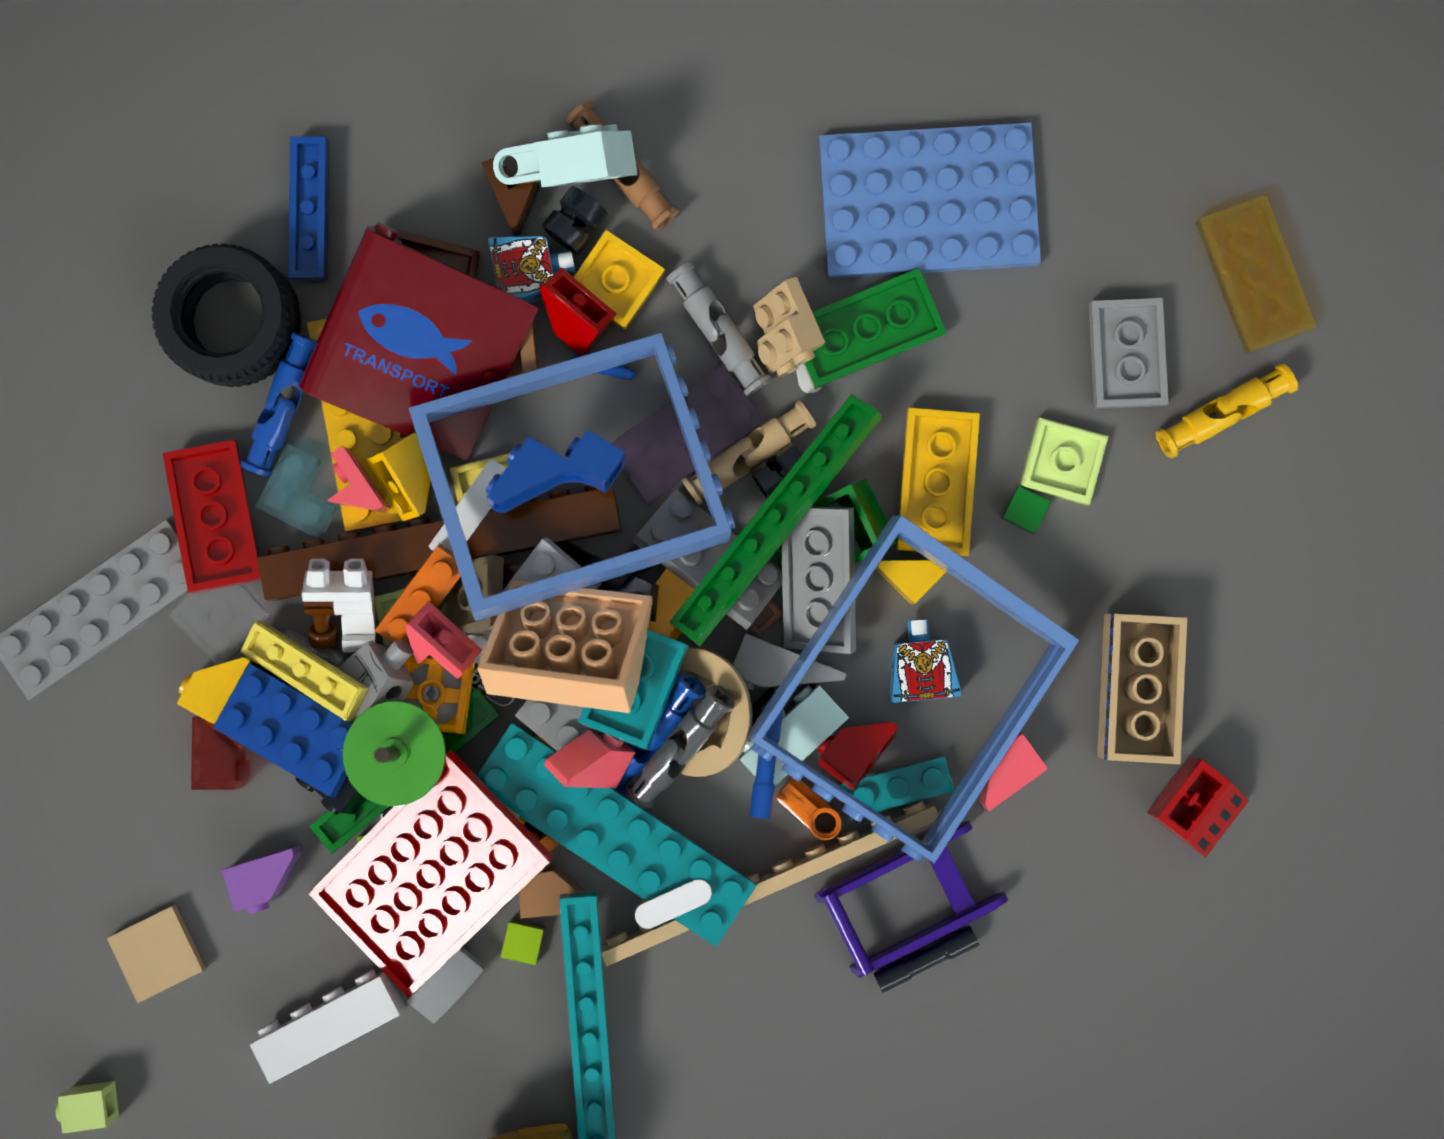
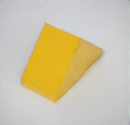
[875,560,946,604]

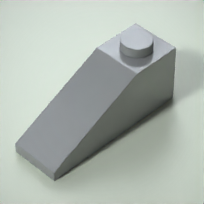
[733,633,846,690]

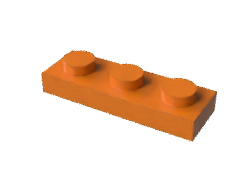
[375,543,461,645]

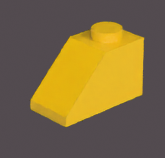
[366,432,431,522]
[176,657,258,724]

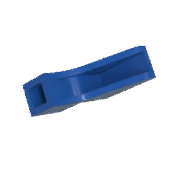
[486,429,626,513]

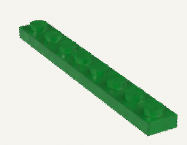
[669,394,882,646]

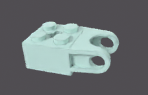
[493,124,638,187]

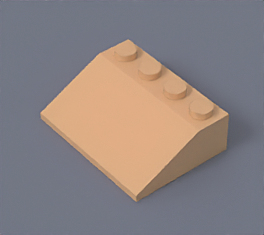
[477,579,653,713]

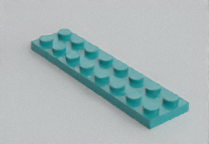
[477,722,757,947]

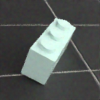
[739,684,849,786]

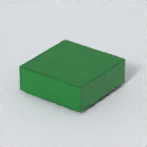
[1001,486,1051,534]

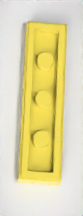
[240,620,369,721]

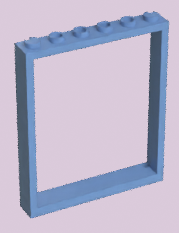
[409,333,735,622]
[747,515,1079,863]

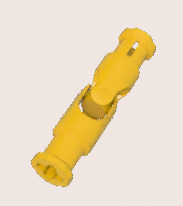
[1155,363,1298,458]

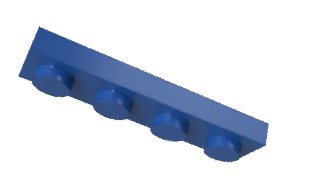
[288,136,329,281]

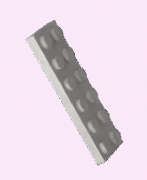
[0,519,189,701]

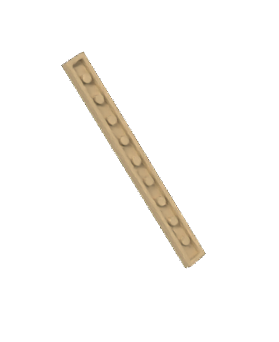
[602,800,938,967]

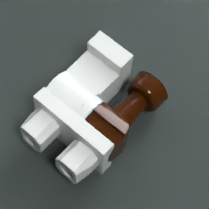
[302,559,377,652]

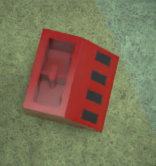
[1147,756,1249,858]

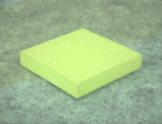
[1019,417,1109,505]

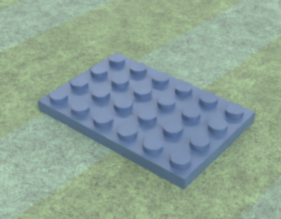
[819,123,1041,279]

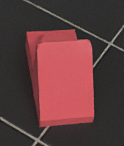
[327,445,391,513]
[405,601,483,679]

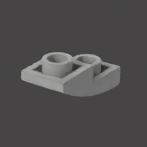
[406,946,486,1024]

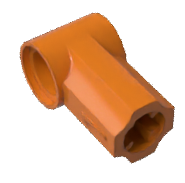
[774,777,842,840]

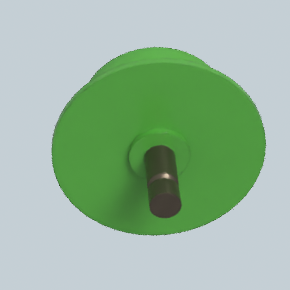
[343,701,446,807]

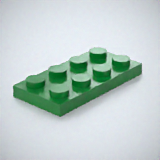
[803,268,947,390]

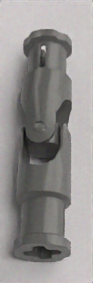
[625,685,735,811]

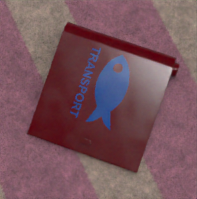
[298,222,538,461]

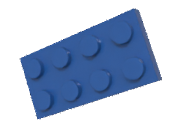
[213,663,353,797]

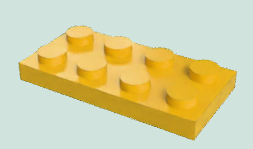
[896,408,980,557]

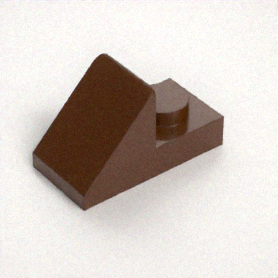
[481,157,539,236]

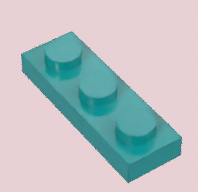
[840,755,954,819]

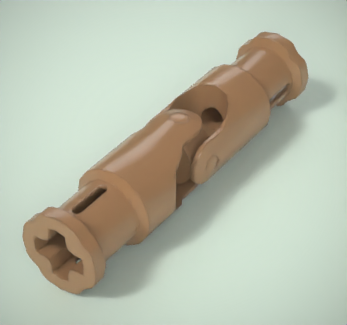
[566,101,679,232]

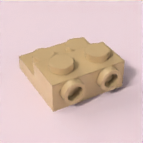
[753,276,825,377]

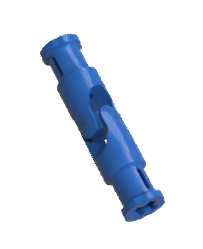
[240,332,317,477]
[614,672,706,795]

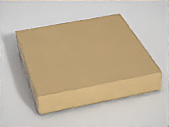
[107,904,206,1004]

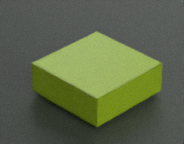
[501,920,545,965]

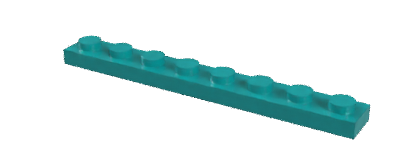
[559,892,616,1139]

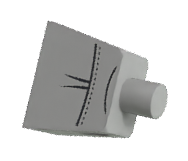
[338,639,414,720]

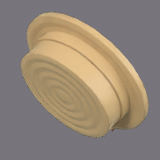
[673,648,752,777]

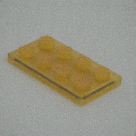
[1195,194,1317,354]

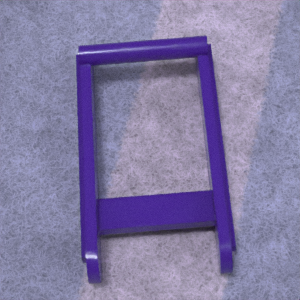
[814,821,1008,978]

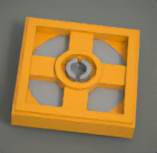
[403,655,475,734]

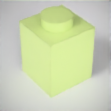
[56,1081,119,1134]

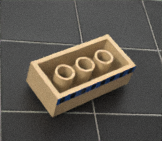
[1097,614,1187,764]

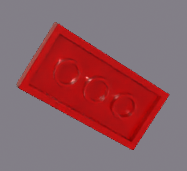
[162,439,261,594]

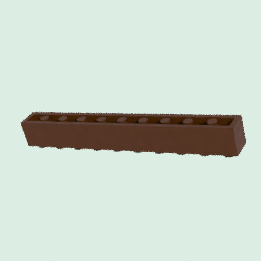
[257,485,622,601]

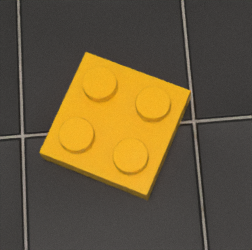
[574,230,665,330]

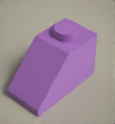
[222,844,303,915]

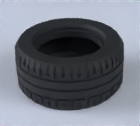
[151,243,301,387]

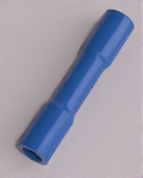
[749,706,783,819]

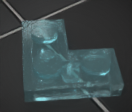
[255,444,337,539]

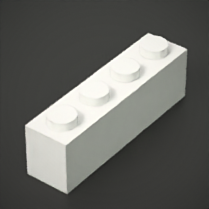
[250,969,406,1084]

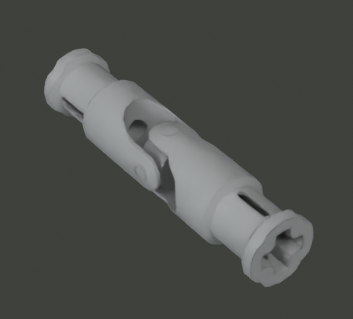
[666,261,772,397]

